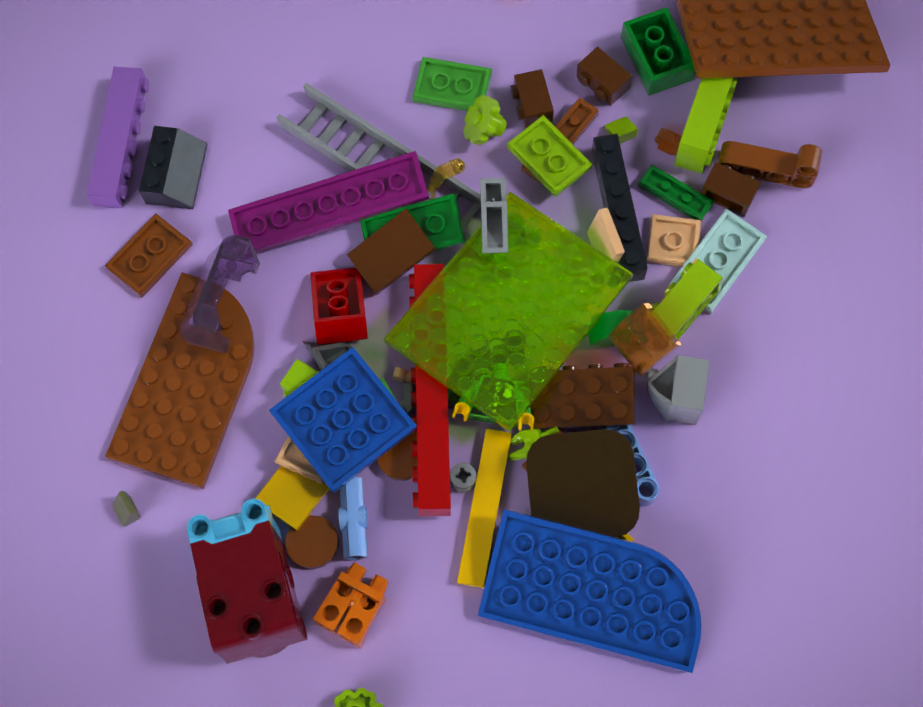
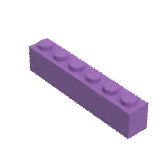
[87,66,149,208]

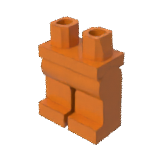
[313,562,389,648]

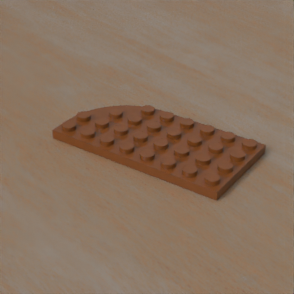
[105,272,255,489]

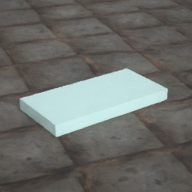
[669,208,768,314]

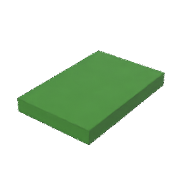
[412,57,492,111]

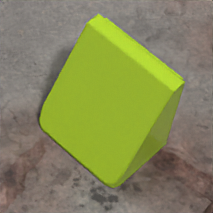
[604,116,638,144]

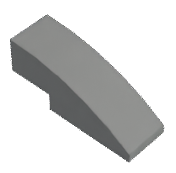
[480,178,508,254]

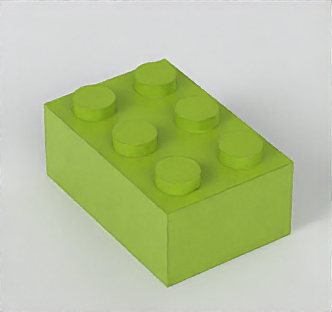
[647,259,723,347]

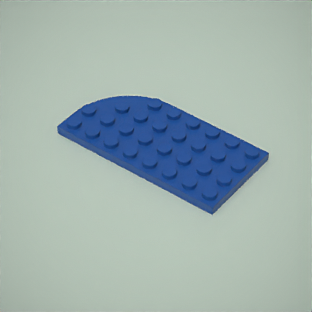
[478,509,702,673]

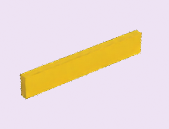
[457,428,512,589]

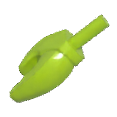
[508,426,559,460]

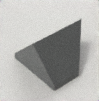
[303,341,352,371]

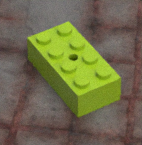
[674,77,738,174]

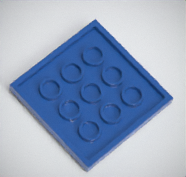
[269,347,417,494]

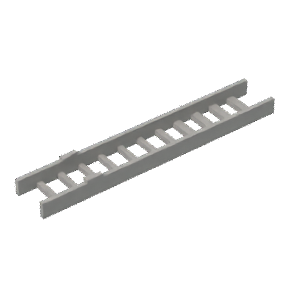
[277,83,542,279]

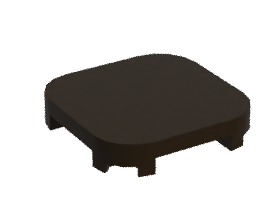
[526,429,640,537]

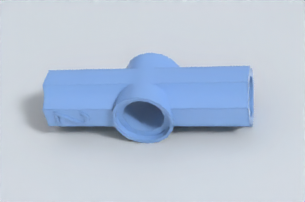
[339,477,368,560]

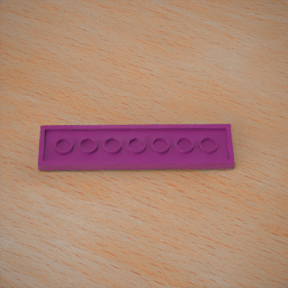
[228,151,430,257]

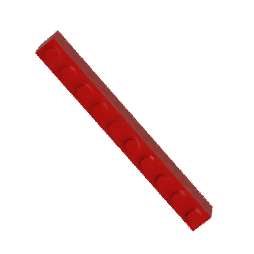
[409,264,451,517]

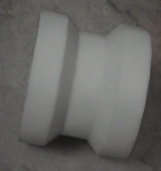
[450,463,477,493]

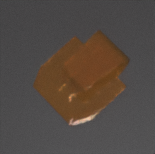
[655,128,682,155]

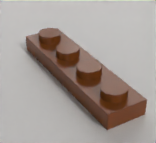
[521,97,599,184]

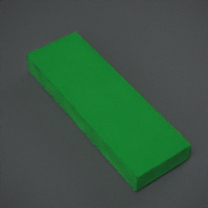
[638,164,714,222]

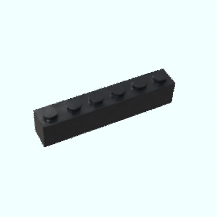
[592,134,648,283]

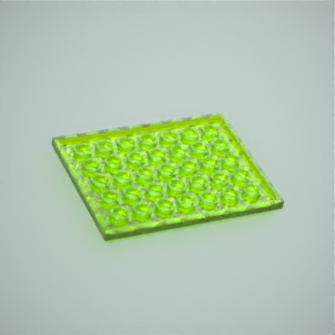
[384,192,633,432]

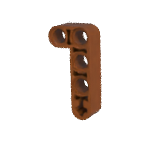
[718,141,822,188]

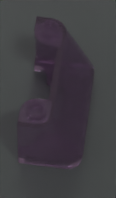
[180,235,260,353]

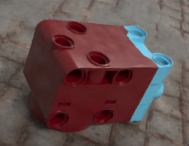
[187,499,308,664]

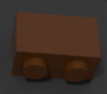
[576,46,633,105]
[510,69,554,128]
[701,162,761,217]

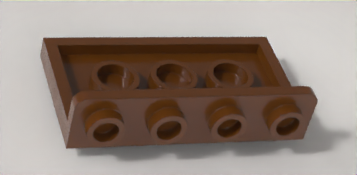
[529,363,636,429]

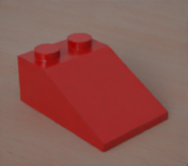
[310,267,368,345]

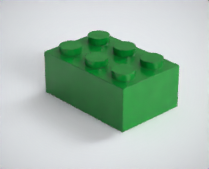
[621,7,695,96]

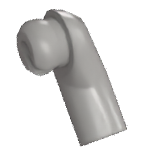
[399,383,416,415]

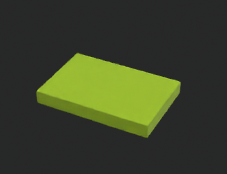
[507,115,593,197]

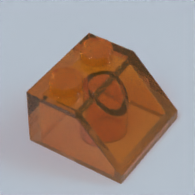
[608,304,682,377]

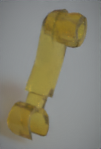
[427,158,465,200]

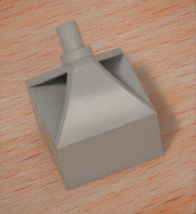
[638,355,710,425]

